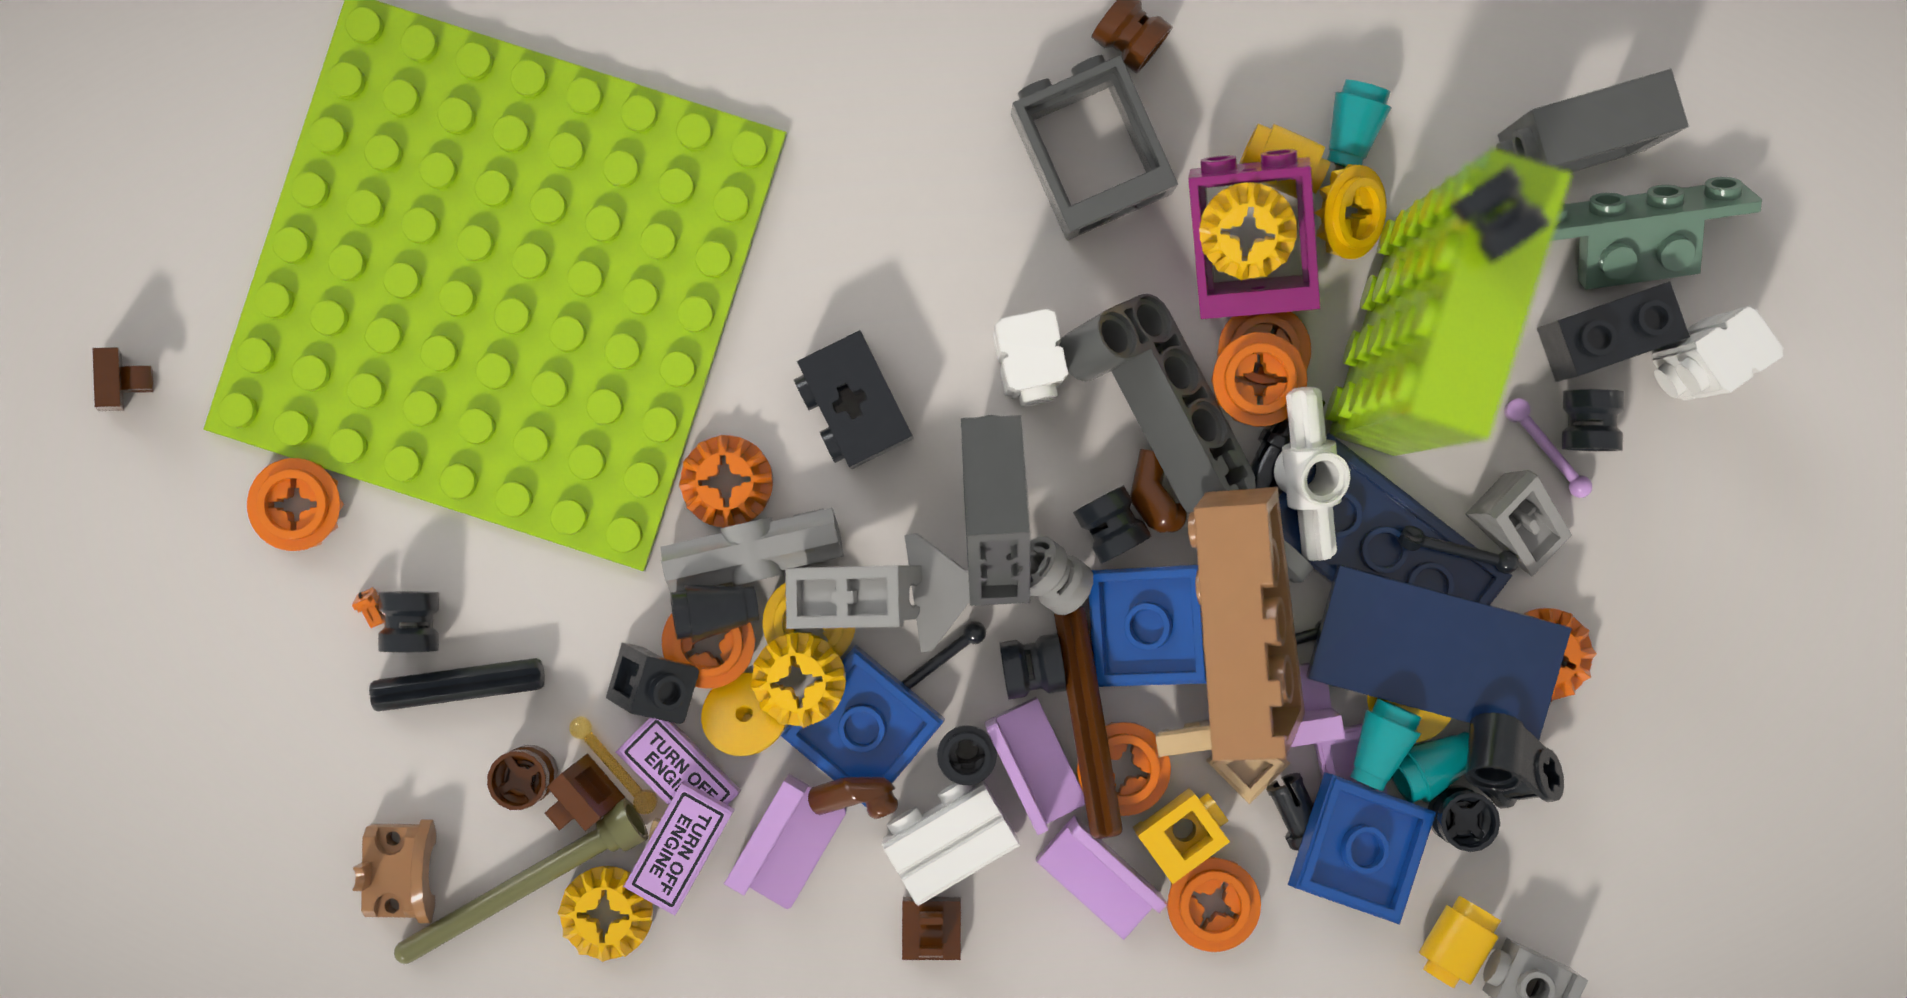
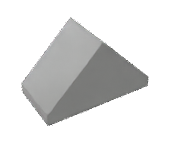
[1465,470,1572,576]
[904,533,970,653]

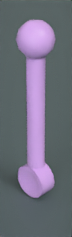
[1504,398,1592,498]

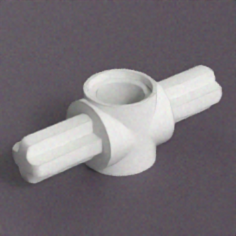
[1274,387,1350,561]

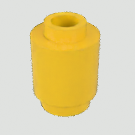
[1239,123,1331,199]
[1418,895,1501,988]

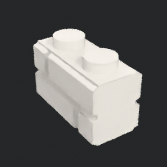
[1652,306,1784,401]
[993,309,1068,407]
[882,780,1020,906]

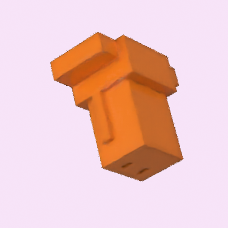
[352,587,384,628]

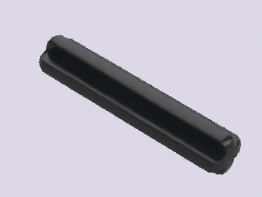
[369,658,545,712]

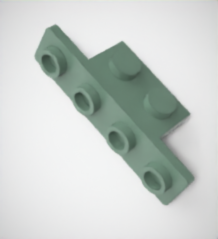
[1551,177,1762,290]

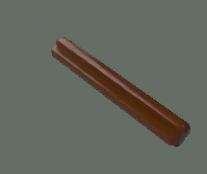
[1054,606,1123,839]

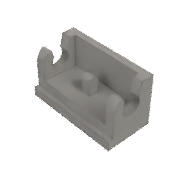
[785,565,921,629]

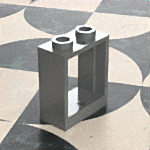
[1011,55,1178,241]
[1496,68,1689,173]
[961,415,1030,606]

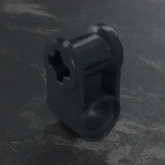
[1465,713,1564,809]

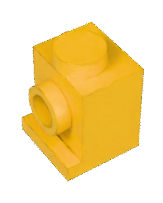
[1132,788,1230,884]

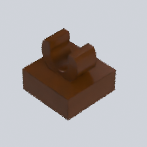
[92,347,154,411]
[544,753,625,831]
[902,897,961,960]

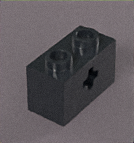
[1537,281,1690,382]
[793,330,914,469]

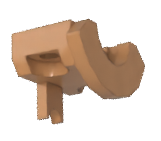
[353,819,436,923]

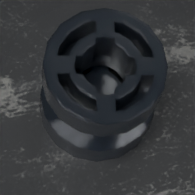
[1450,164,1551,264]
[1562,389,1624,451]
[1073,485,1152,564]
[378,591,439,652]
[999,633,1066,700]
[1428,785,1501,852]

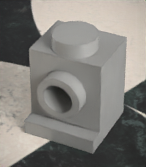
[1482,938,1588,998]

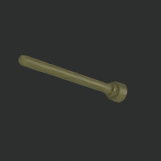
[394,799,648,964]

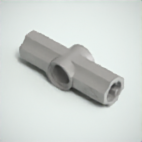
[660,508,844,592]

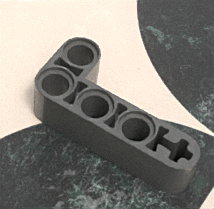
[1059,293,1256,514]

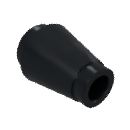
[670,584,759,643]
[937,726,997,785]

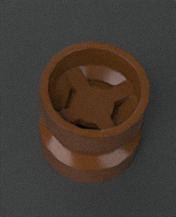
[1091,0,1173,74]
[487,745,558,810]

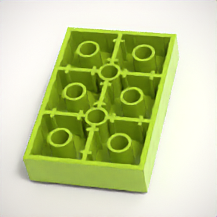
[1325,148,1572,456]

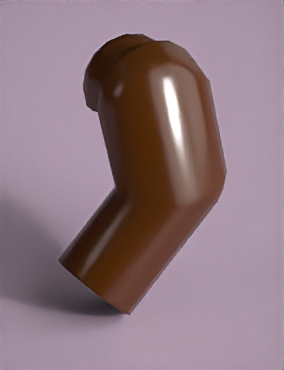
[1130,449,1187,533]
[808,777,898,819]

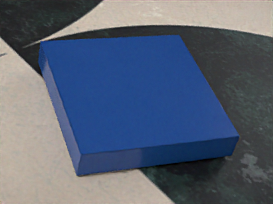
[1089,564,1207,687]
[780,645,945,808]
[1287,772,1436,925]

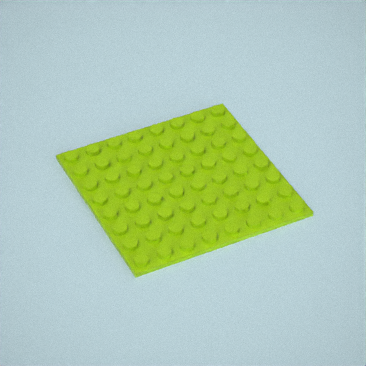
[203,0,787,571]

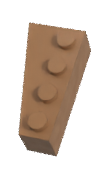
[1188,487,1305,761]

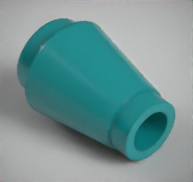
[1327,79,1392,167]
[1350,698,1422,791]
[1392,731,1469,803]

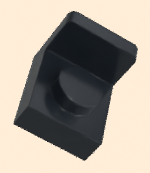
[606,642,699,724]

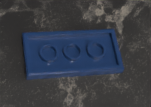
[1278,433,1513,605]
[1306,564,1572,740]

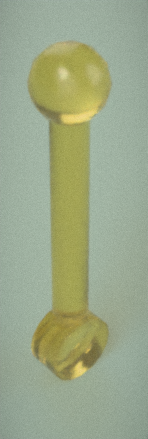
[569,716,658,814]

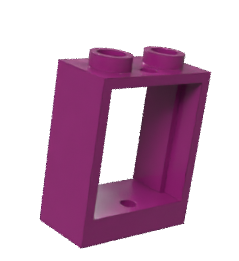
[1188,149,1320,319]

